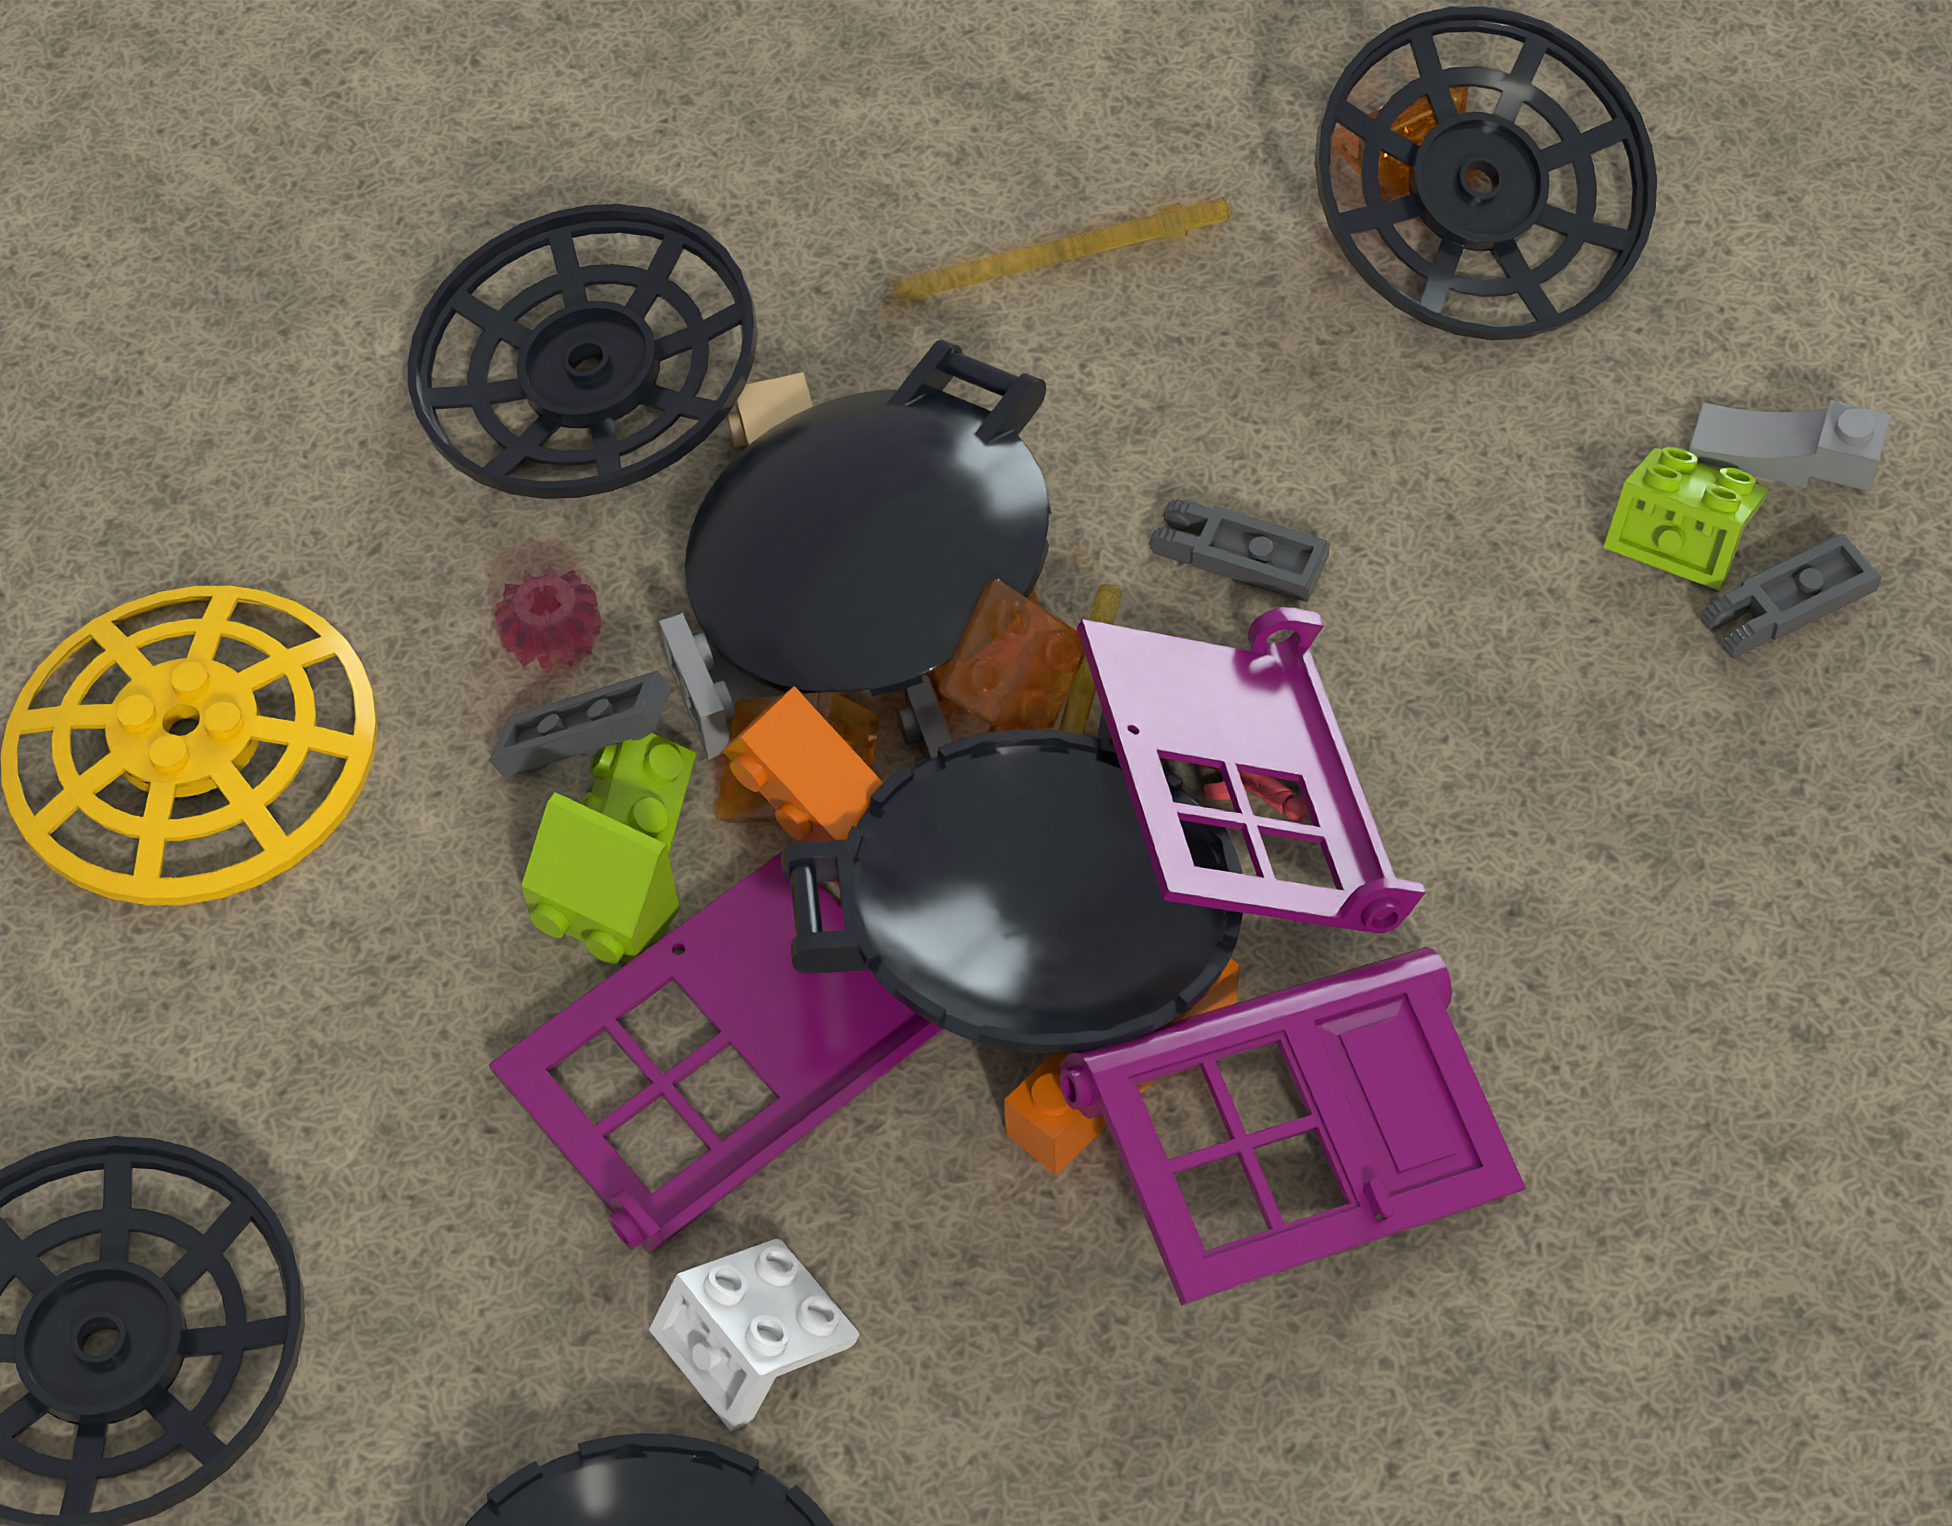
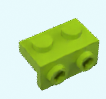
[580,733,696,854]

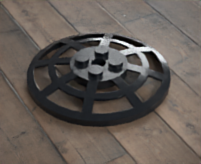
[1314,6,1657,340]
[407,204,758,499]
[0,1136,305,1526]

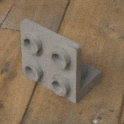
[659,613,825,760]

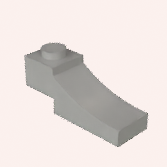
[1689,400,1891,491]

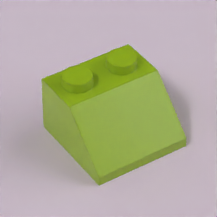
[521,792,680,965]

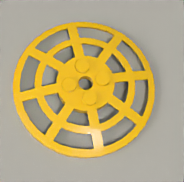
[1,586,378,905]

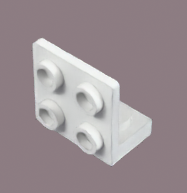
[649,1239,860,1431]

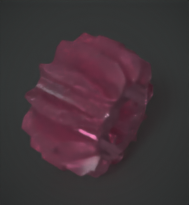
[495,565,602,673]

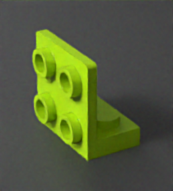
[1603,447,1769,591]

